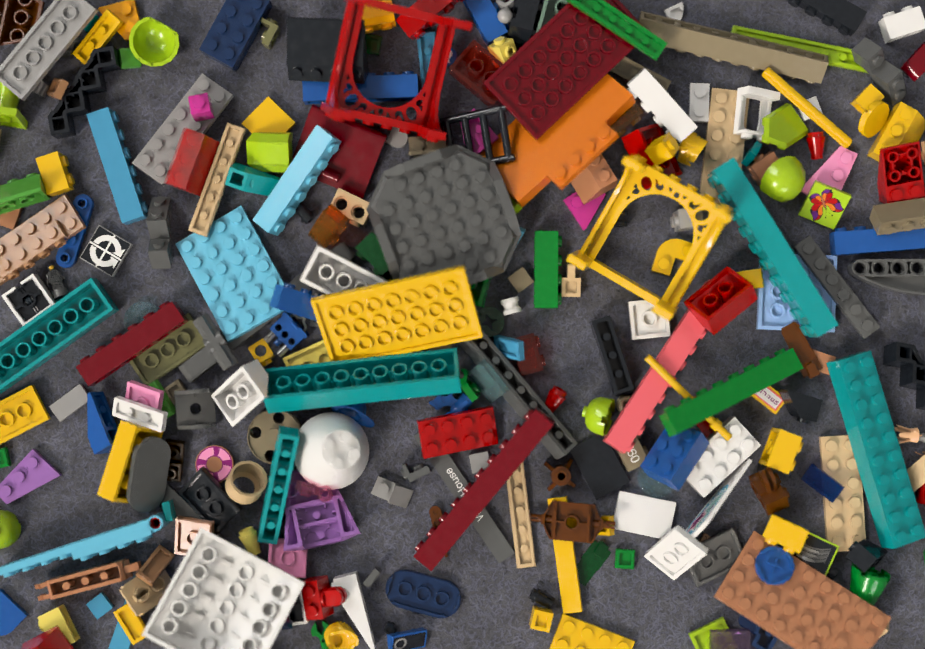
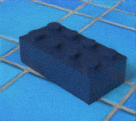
[199,0,273,72]

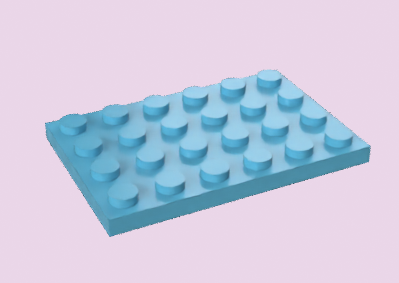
[175,206,284,343]

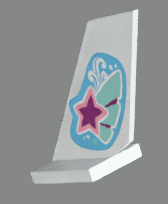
[644,458,752,580]

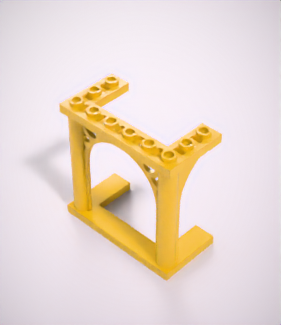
[566,154,735,321]

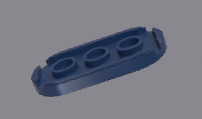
[385,569,461,618]

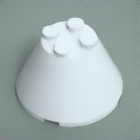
[294,412,369,490]

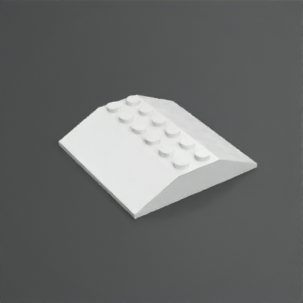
[142,528,305,649]

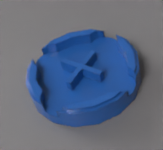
[754,546,795,586]

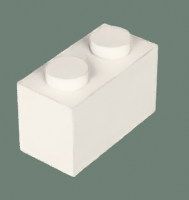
[878,5,925,43]

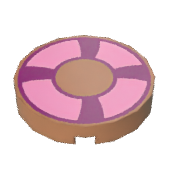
[195,445,234,483]

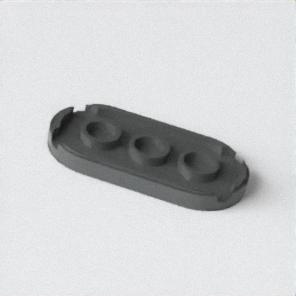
[126,436,171,512]

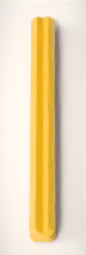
[762,67,852,148]

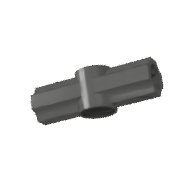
[193,313,238,371]

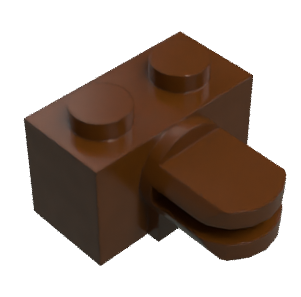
[748,467,790,516]

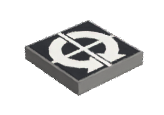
[79,225,133,277]

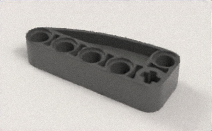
[847,259,925,296]

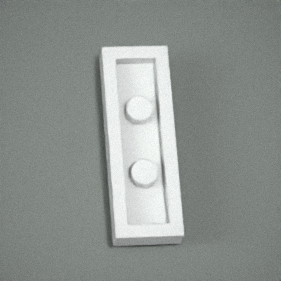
[112,396,168,432]

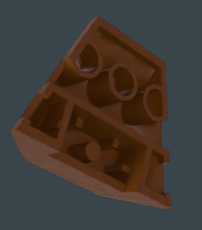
[0,0,45,46]

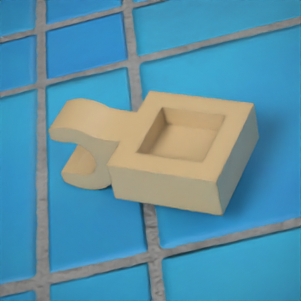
[561,264,581,297]

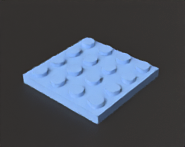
[756,254,837,333]

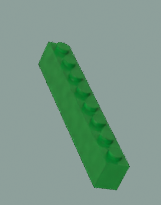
[659,348,804,437]

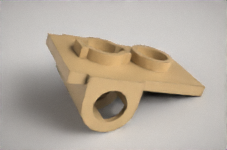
[119,570,172,617]

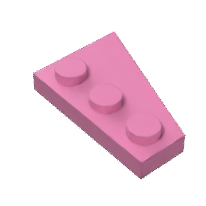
[801,146,858,195]

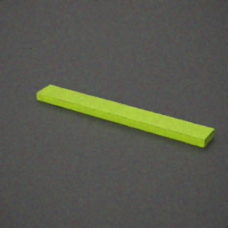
[731,25,868,73]

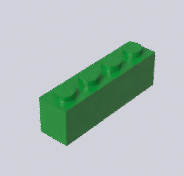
[534,231,562,309]

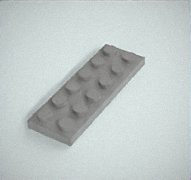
[0,0,98,101]
[132,73,233,186]

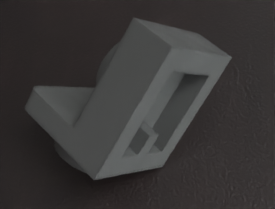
[400,462,431,482]

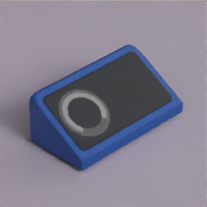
[387,627,427,649]

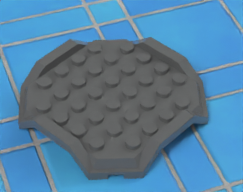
[366,144,522,285]

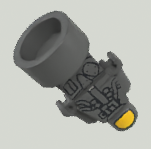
[46,264,69,301]

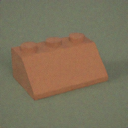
[570,153,618,205]

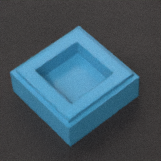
[86,592,114,620]

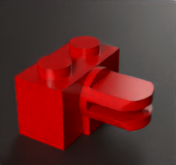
[301,575,347,621]

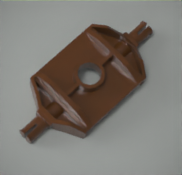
[530,499,616,543]

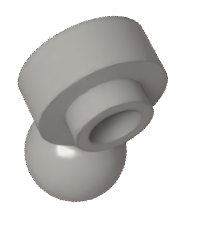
[496,0,516,24]

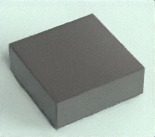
[363,566,381,587]

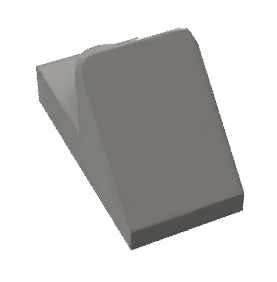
[371,476,414,508]

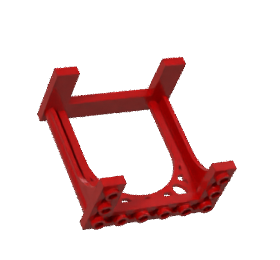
[320,0,472,143]

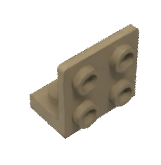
[408,136,447,160]

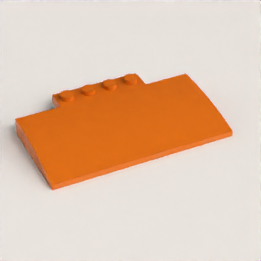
[479,74,636,208]

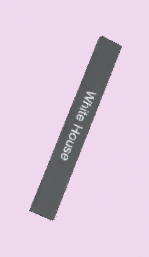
[414,432,515,564]

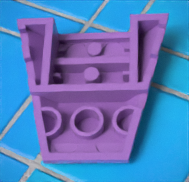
[284,469,360,551]

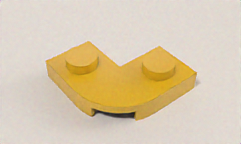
[651,239,692,276]

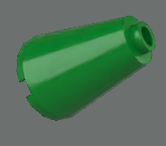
[850,563,891,606]

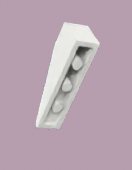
[331,571,376,649]

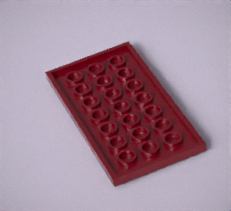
[483,0,642,140]

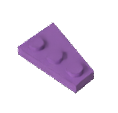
[0,449,62,504]

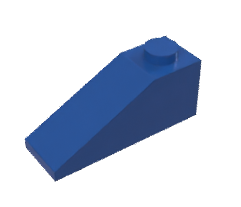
[87,392,118,454]

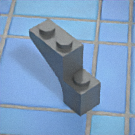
[851,37,907,106]
[146,196,174,269]

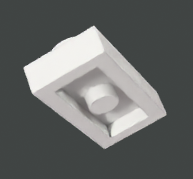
[689,83,710,123]

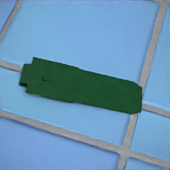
[577,540,611,586]

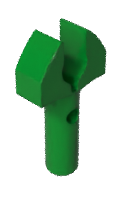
[311,620,330,649]

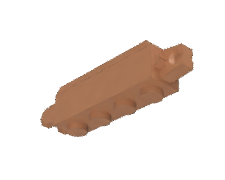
[35,558,142,601]

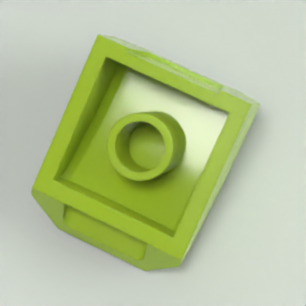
[246,132,293,173]

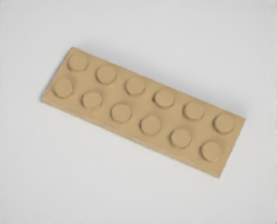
[699,88,749,204]
[819,435,866,552]

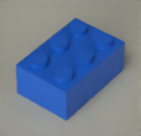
[640,427,710,491]

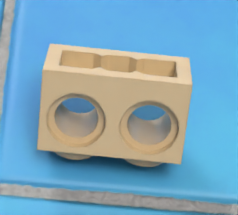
[329,188,369,228]

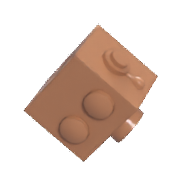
[747,151,779,186]

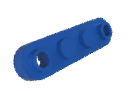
[56,194,94,268]

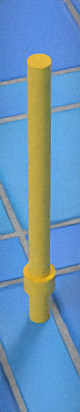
[644,354,732,441]

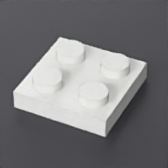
[628,300,671,340]

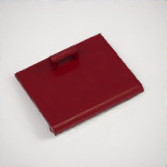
[293,104,387,199]

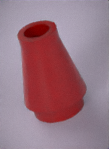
[806,131,825,159]
[545,385,567,413]

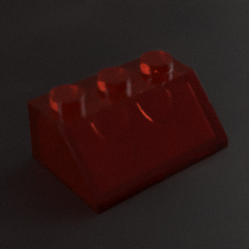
[449,39,503,107]

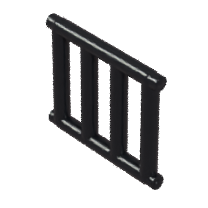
[440,105,516,165]

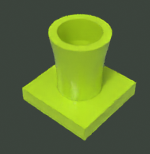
[0,82,28,129]

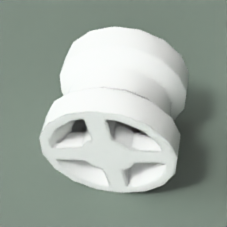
[500,296,522,316]

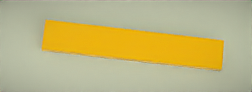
[547,496,583,614]

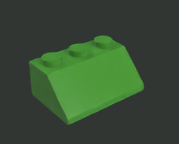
[0,173,51,215]

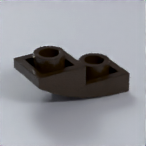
[165,439,185,482]

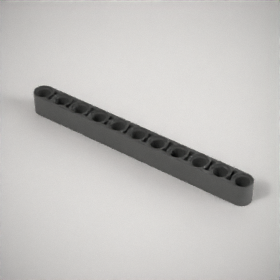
[179,242,356,383]

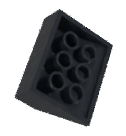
[287,17,369,84]

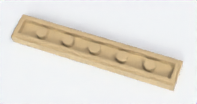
[188,122,246,237]
[506,462,536,569]

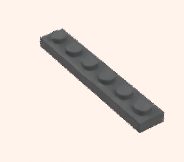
[793,235,880,339]

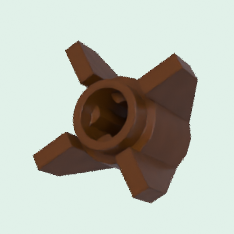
[544,458,576,491]

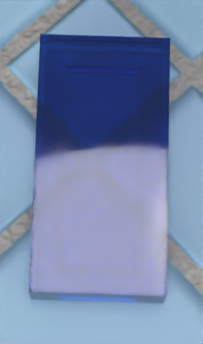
[801,463,845,503]

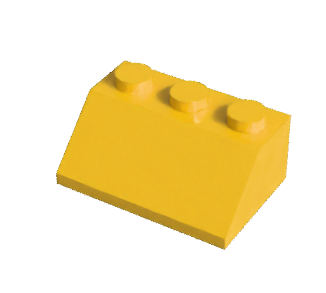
[867,102,925,162]

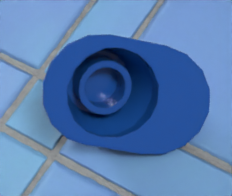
[331,403,375,428]

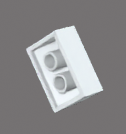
[211,359,268,427]

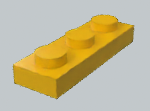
[72,9,123,65]

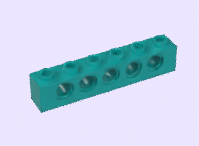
[258,426,299,545]

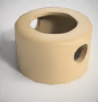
[225,461,268,505]

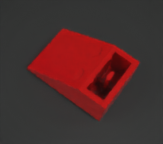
[877,141,925,204]

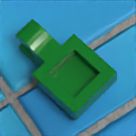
[460,367,481,402]

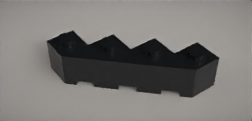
[507,0,543,45]
[47,46,121,139]
[883,342,925,410]

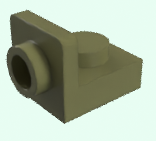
[260,18,281,50]

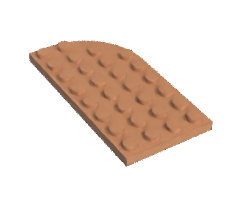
[713,531,891,649]

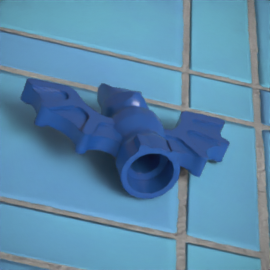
[429,393,474,415]

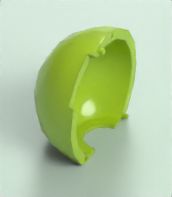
[129,17,179,67]
[760,156,806,202]

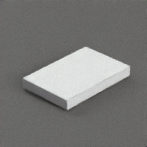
[614,490,676,539]

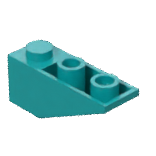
[225,162,280,196]

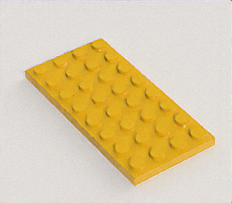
[311,265,483,362]

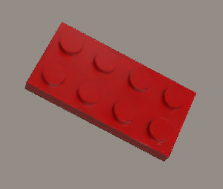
[417,406,499,459]

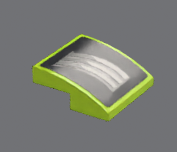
[790,532,840,576]

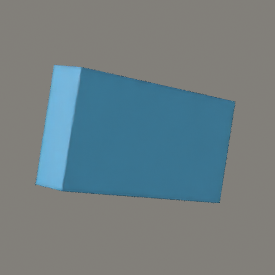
[494,335,525,361]

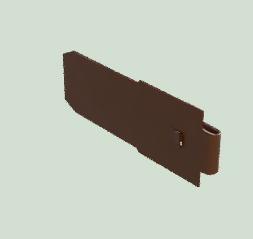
[781,322,823,379]

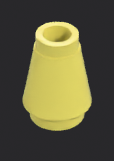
[239,526,261,555]

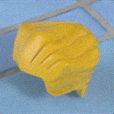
[677,132,709,166]
[324,621,359,649]

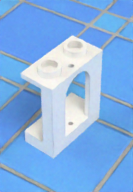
[733,86,781,142]

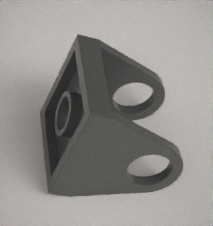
[174,388,216,430]

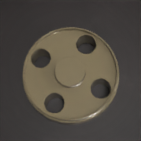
[247,410,302,464]

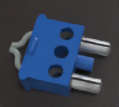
[264,312,310,357]

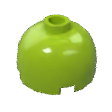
[582,397,615,436]
[0,510,21,549]

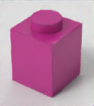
[188,93,215,122]

